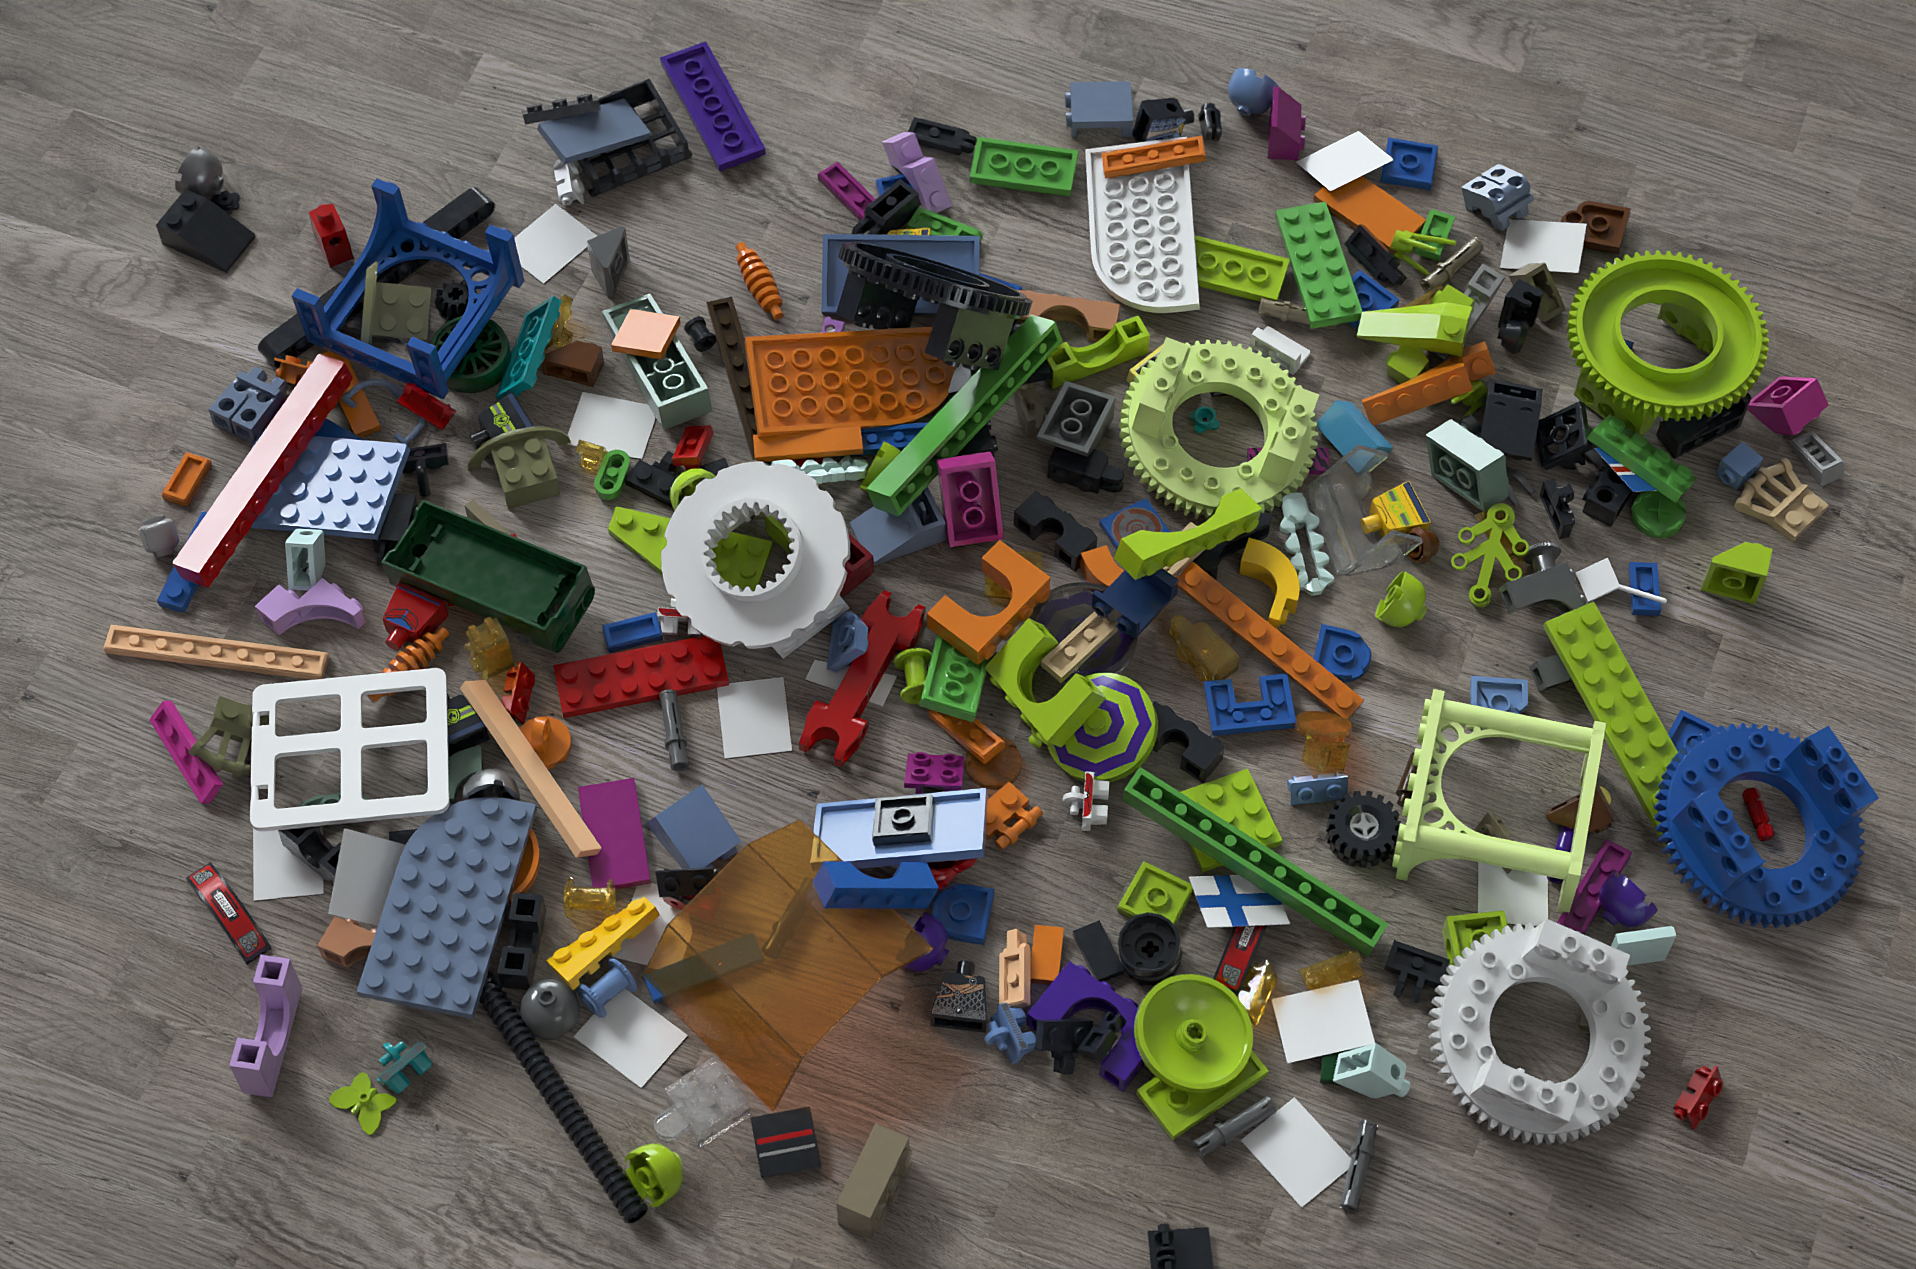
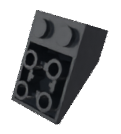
[1479,379,1543,461]

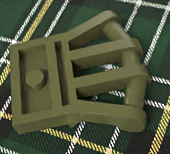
[188,696,269,778]

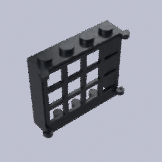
[577,78,692,197]

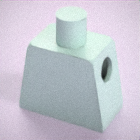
[285,529,326,590]
[1333,1043,1410,1099]

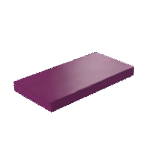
[578,778,651,893]

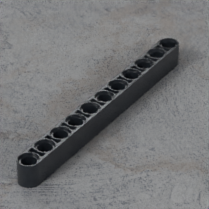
[258,187,495,368]

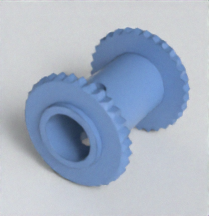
[577,958,637,1018]

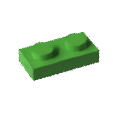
[1414,209,1455,261]

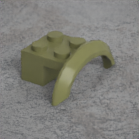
[361,261,431,345]
[467,426,571,509]

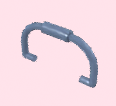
[342,378,425,445]

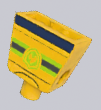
[1360,481,1431,544]

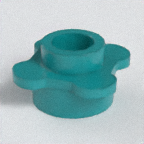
[1190,406,1220,433]

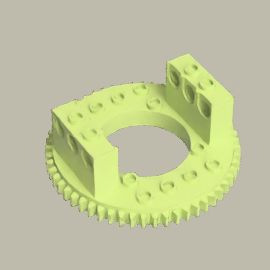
[1119,337,1319,521]

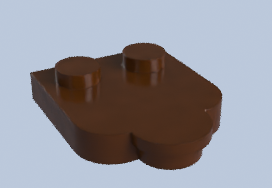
[1561,201,1631,254]

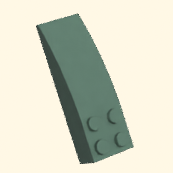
[602,293,713,430]

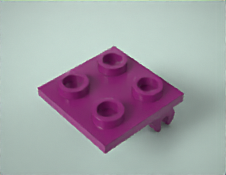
[904,752,964,795]

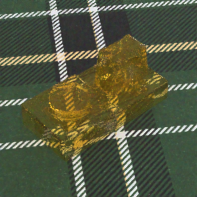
[545,294,573,350]

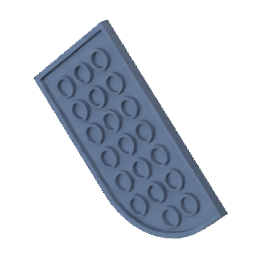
[357,797,537,1019]

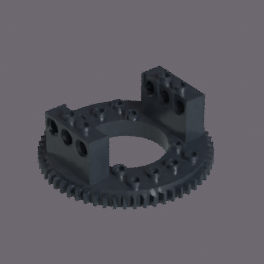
[836,242,1033,371]

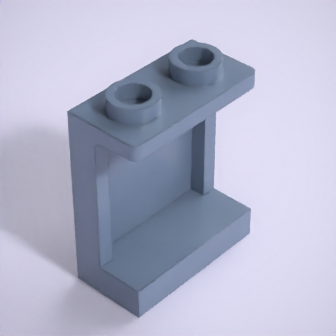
[1065,81,1133,137]

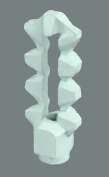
[771,456,868,484]
[1279,493,1334,596]

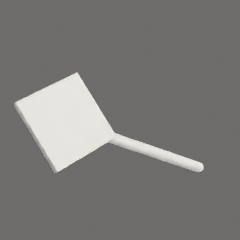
[1576,558,1667,604]

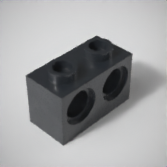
[1582,465,1634,527]

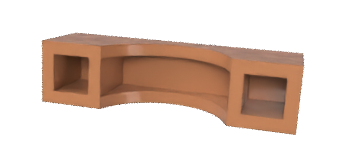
[1014,290,1120,342]
[317,916,376,968]

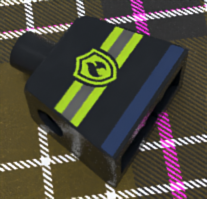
[469,392,534,450]
[426,693,490,757]

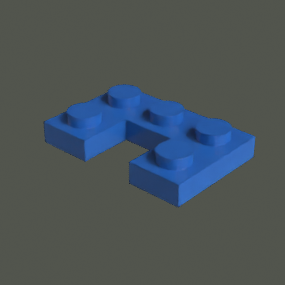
[1203,673,1296,736]

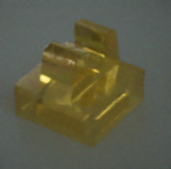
[576,440,608,473]

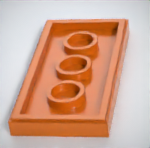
[1313,176,1426,255]

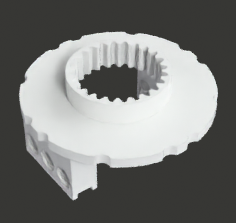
[661,461,850,659]

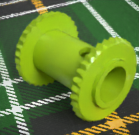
[894,648,932,704]

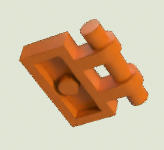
[985,782,1043,850]

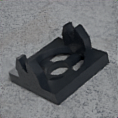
[1537,401,1592,470]

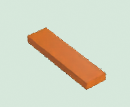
[1101,136,1206,179]
[321,351,381,438]
[753,426,863,462]

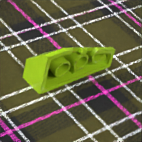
[1357,302,1473,357]

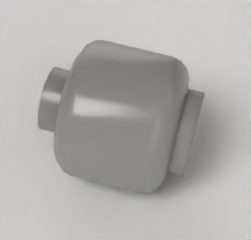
[139,515,180,557]

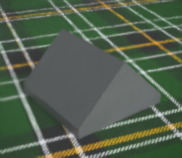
[587,226,630,299]

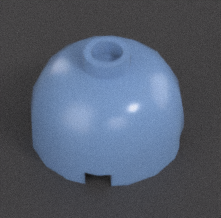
[1228,68,1279,116]

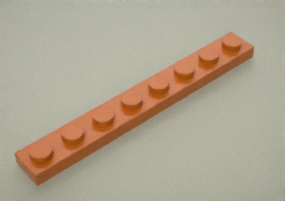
[1177,561,1364,723]

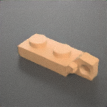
[999,929,1031,1008]

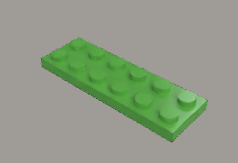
[1275,202,1363,329]

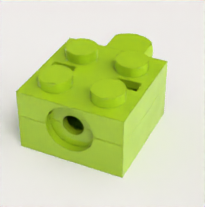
[1442,910,1525,966]

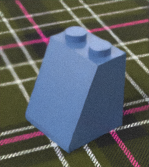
[646,785,741,869]

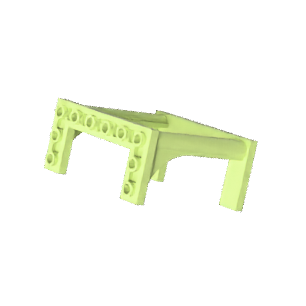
[1392,689,1606,913]

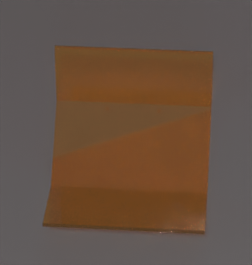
[641,819,934,1111]

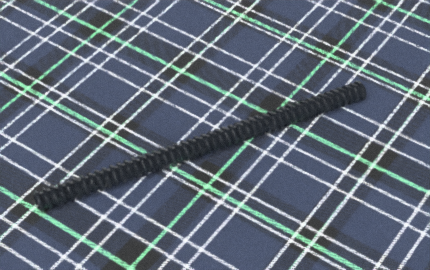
[479,970,648,1224]

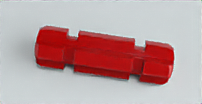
[1742,787,1775,842]

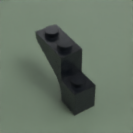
[1193,513,1271,580]

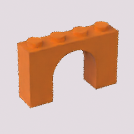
[927,540,1051,665]

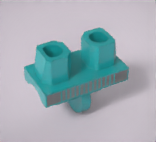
[377,1041,432,1095]

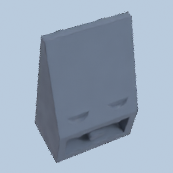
[849,486,946,566]

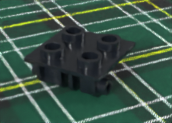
[1147,1224,1213,1269]

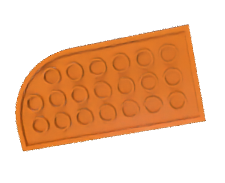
[745,327,957,437]

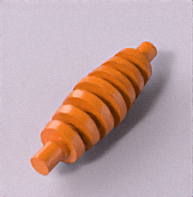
[736,242,784,320]
[367,627,449,703]

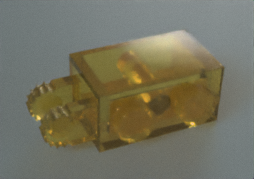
[464,617,515,680]

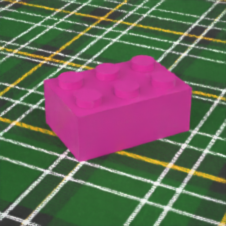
[937,452,1004,547]

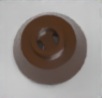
[1404,527,1440,564]

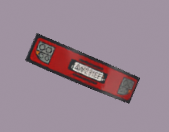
[186,862,272,965]
[1213,925,1268,997]

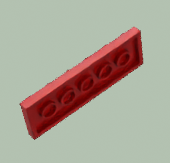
[553,636,729,718]

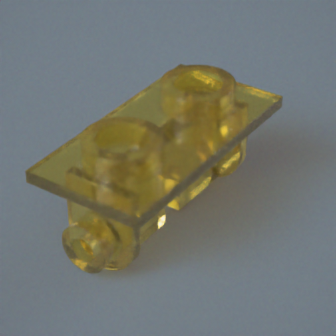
[1298,950,1364,991]
[1238,961,1277,1026]

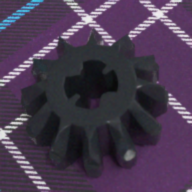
[435,279,477,321]

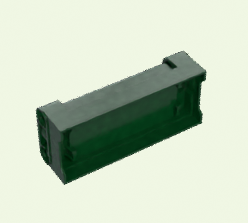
[381,500,595,653]

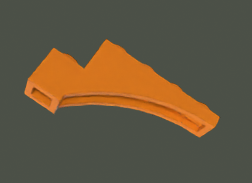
[1362,341,1496,426]

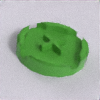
[1631,491,1686,538]

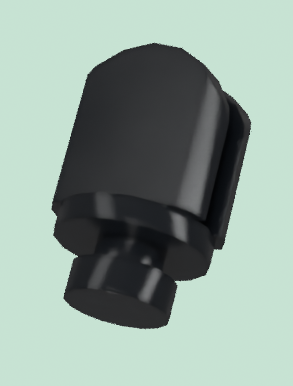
[1198,103,1222,141]

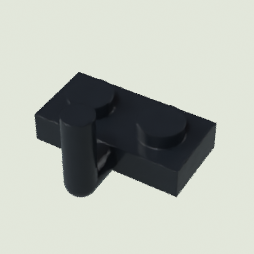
[403,443,449,497]

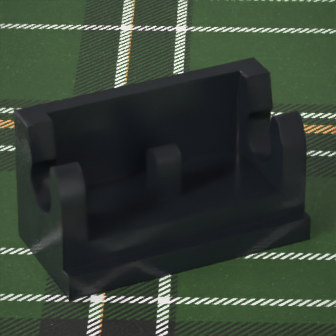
[1497,278,1544,328]

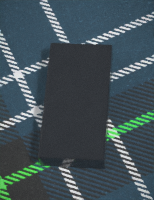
[1073,920,1124,982]

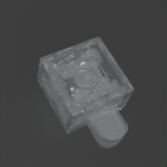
[653,1056,750,1148]

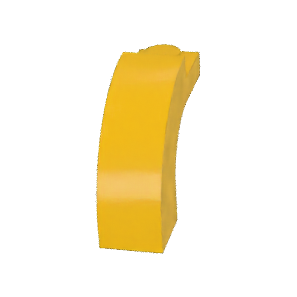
[1239,538,1300,630]

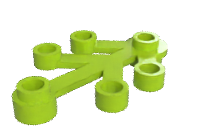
[1451,503,1529,608]

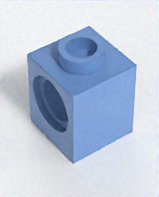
[1716,442,1763,491]

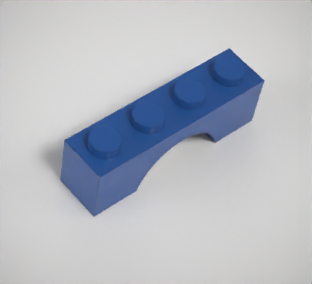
[813,861,939,909]

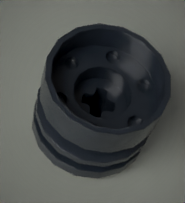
[1118,912,1182,986]

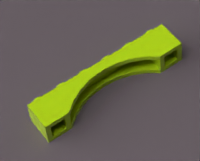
[1114,488,1262,580]

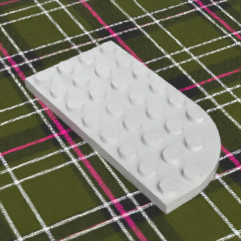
[1085,137,1200,313]

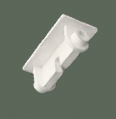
[553,159,585,206]

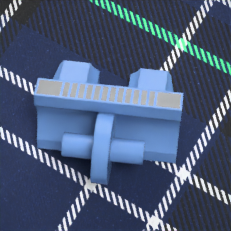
[984,1002,1036,1064]

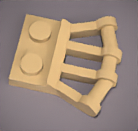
[1734,458,1829,543]

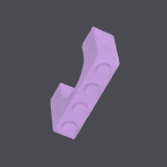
[229,955,302,1098]

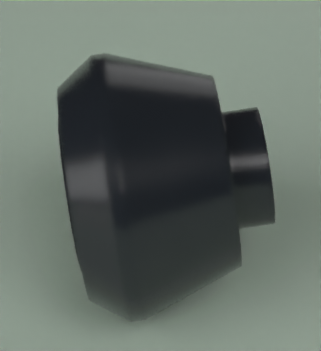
[1497,319,1529,354]

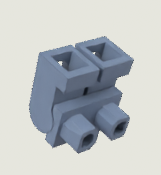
[1461,164,1534,230]

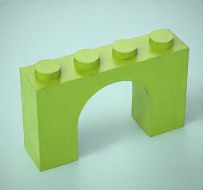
[984,618,1106,748]

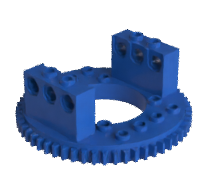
[1654,723,1879,928]

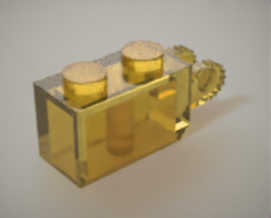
[1169,614,1240,682]

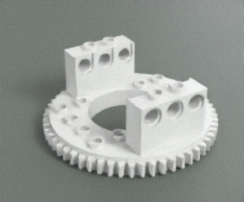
[1428,919,1651,1145]

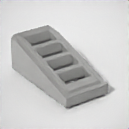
[1790,430,1844,486]

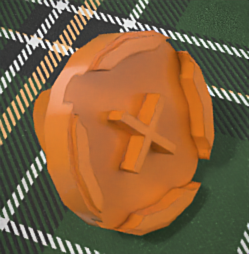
[519,716,572,770]

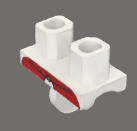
[657,598,703,637]
[1062,772,1109,831]

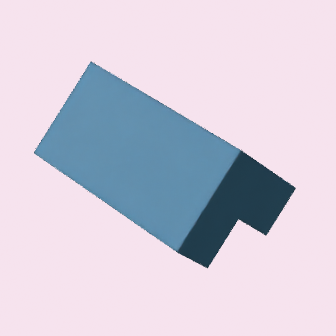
[1317,400,1394,472]

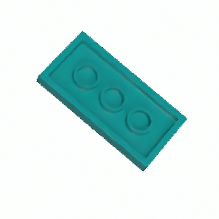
[495,295,562,400]

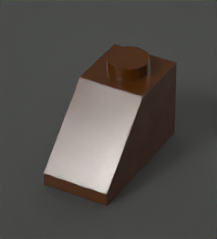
[542,341,604,387]
[1545,785,1615,833]

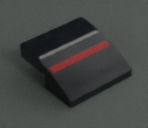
[750,1106,821,1178]

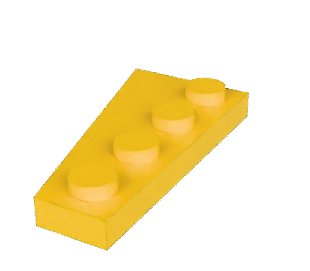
[546,897,660,990]

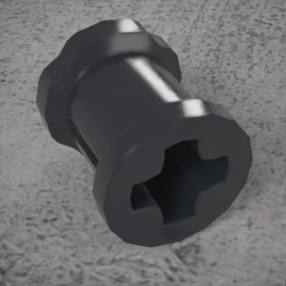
[684,316,717,352]

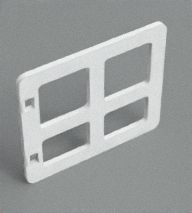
[250,668,450,832]

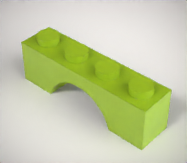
[1386,284,1474,384]
[1045,315,1150,389]

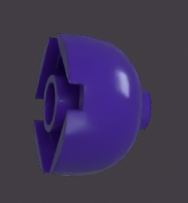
[1599,871,1658,928]
[894,912,949,972]

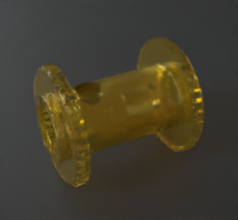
[563,877,616,918]

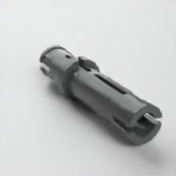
[659,689,689,771]
[1192,1096,1277,1158]
[1339,1120,1378,1212]

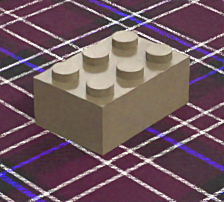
[837,1123,913,1239]

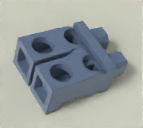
[208,366,288,444]

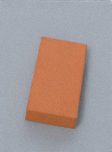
[161,452,212,507]
[1030,925,1064,985]

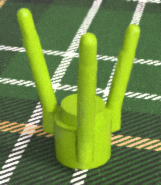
[1390,230,1456,276]
[1422,380,1487,419]

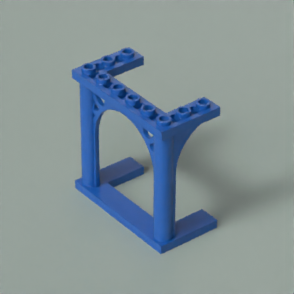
[292,178,525,399]

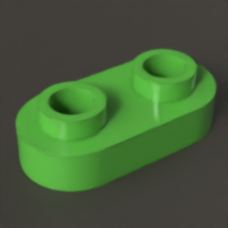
[594,449,631,500]

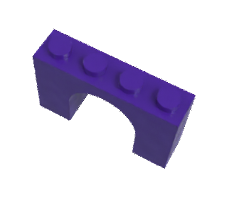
[1027,961,1145,1092]

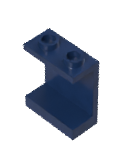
[1092,568,1179,639]

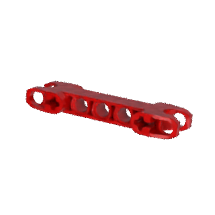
[799,590,926,767]

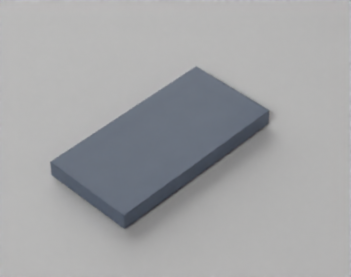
[537,99,651,164]

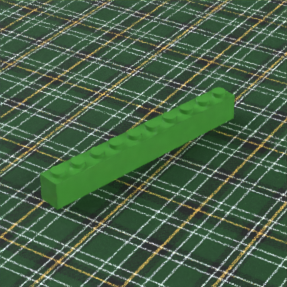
[866,315,1062,516]
[1122,767,1388,957]

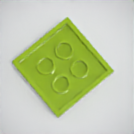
[1181,768,1282,873]

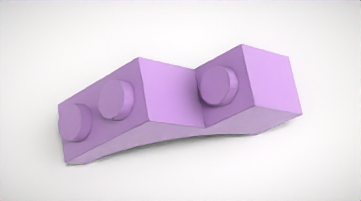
[882,132,952,213]
[255,578,366,636]

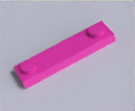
[149,701,224,804]

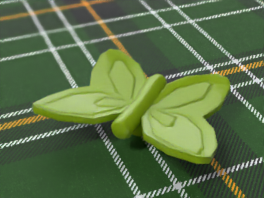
[329,1072,397,1135]

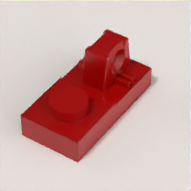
[672,425,714,471]

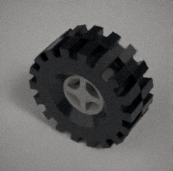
[1326,791,1401,868]

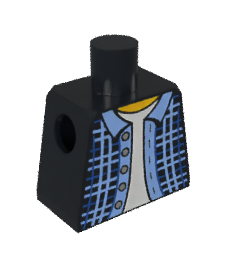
[1132,98,1195,143]

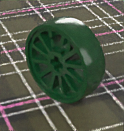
[431,317,511,393]

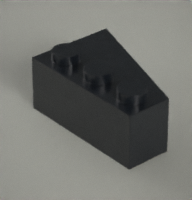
[1656,392,1752,459]

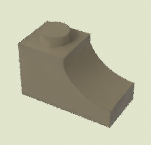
[1509,263,1566,322]

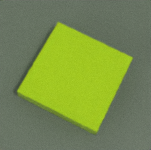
[1117,861,1194,926]

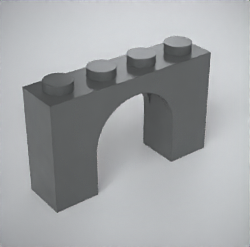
[1499,562,1587,692]

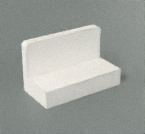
[1250,326,1310,375]

